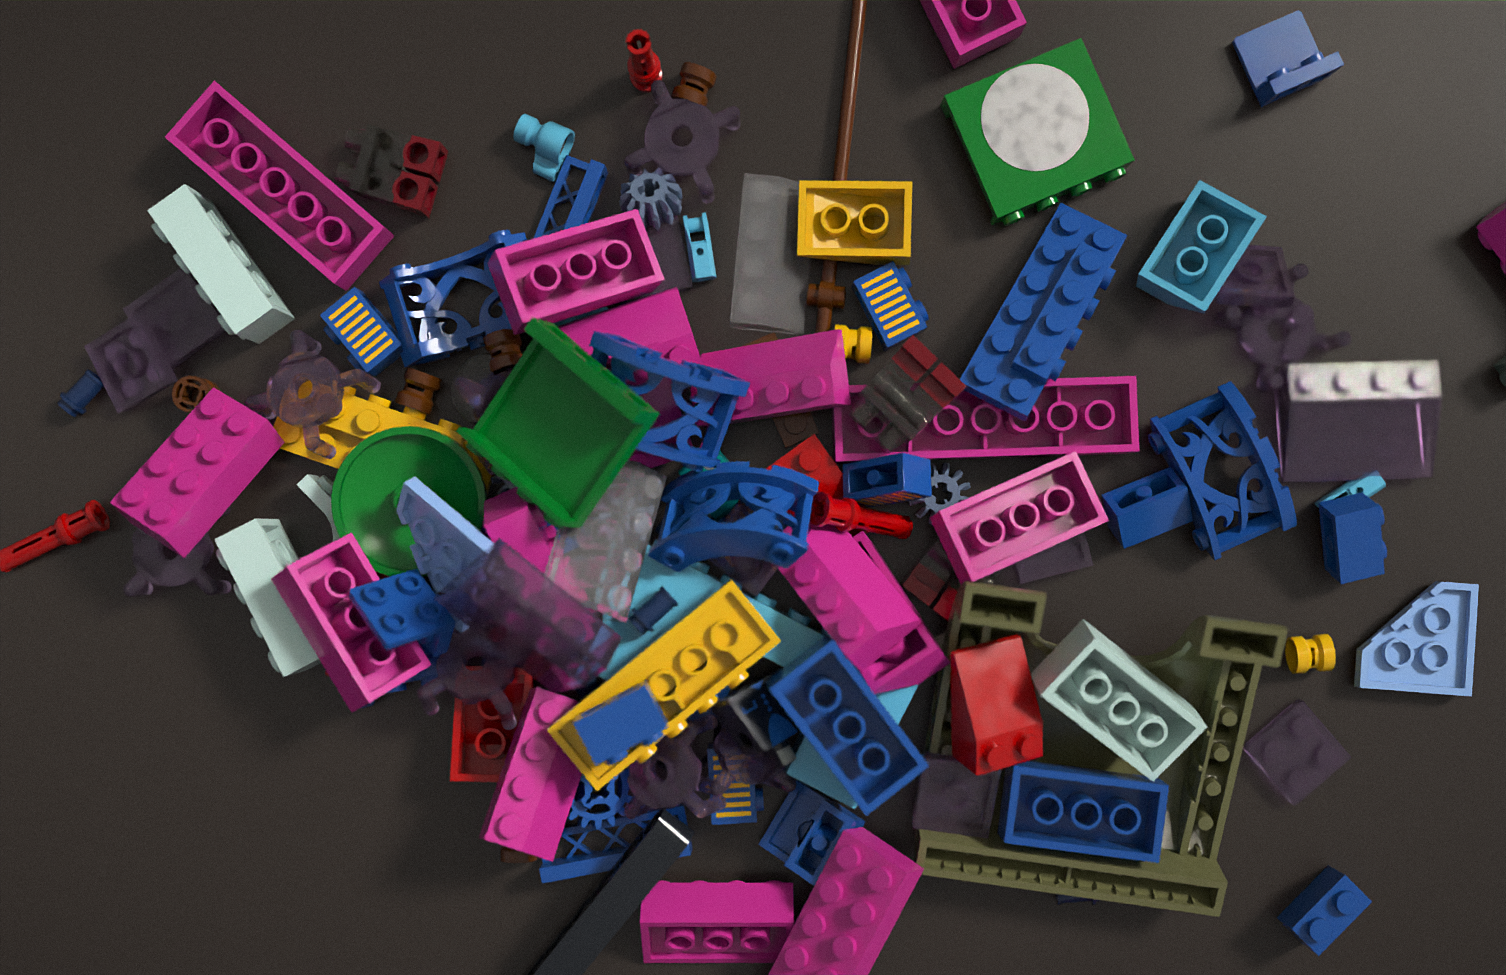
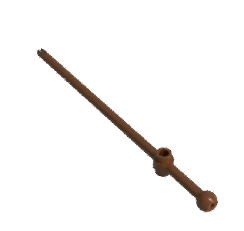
[807,0,867,333]

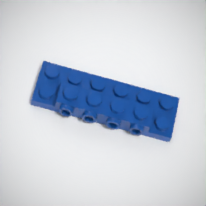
[960,203,1127,422]

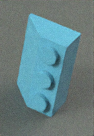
[1136,180,1267,313]

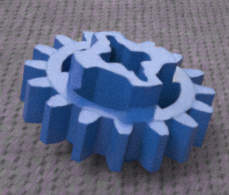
[567,767,637,830]

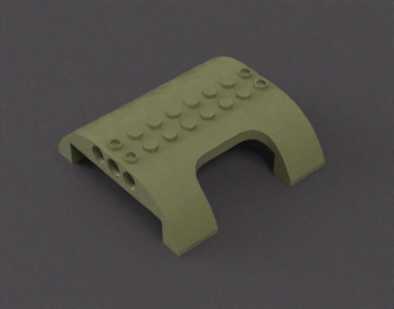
[914,581,1288,917]

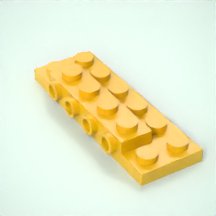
[273,374,495,494]
[547,579,781,791]

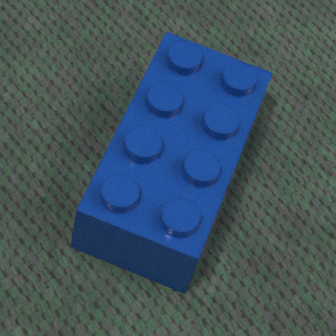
[765,635,929,816]
[997,761,1169,863]

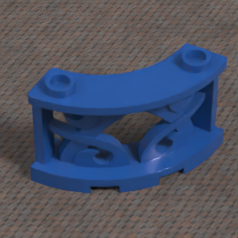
[379,230,527,367]
[589,331,750,472]
[1148,381,1297,561]
[648,462,819,572]

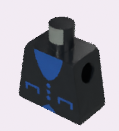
[711,668,800,769]

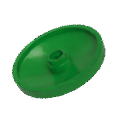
[331,426,487,577]

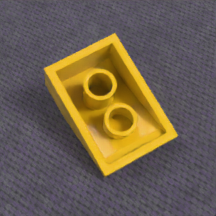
[797,180,912,265]

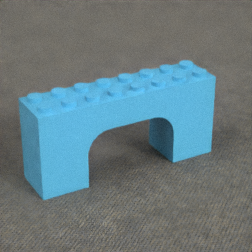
[580,539,919,809]

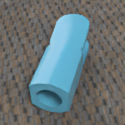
[683,212,717,282]
[1314,467,1386,507]

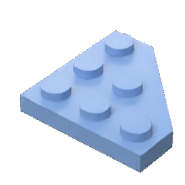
[396,477,498,633]
[1354,581,1479,697]

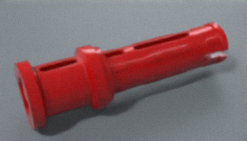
[626,29,662,92]
[810,492,913,540]
[0,500,110,573]

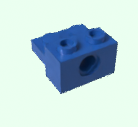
[758,780,866,886]

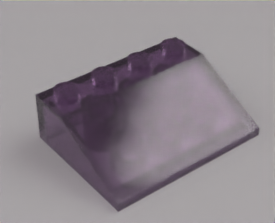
[1273,360,1442,483]
[434,538,622,693]

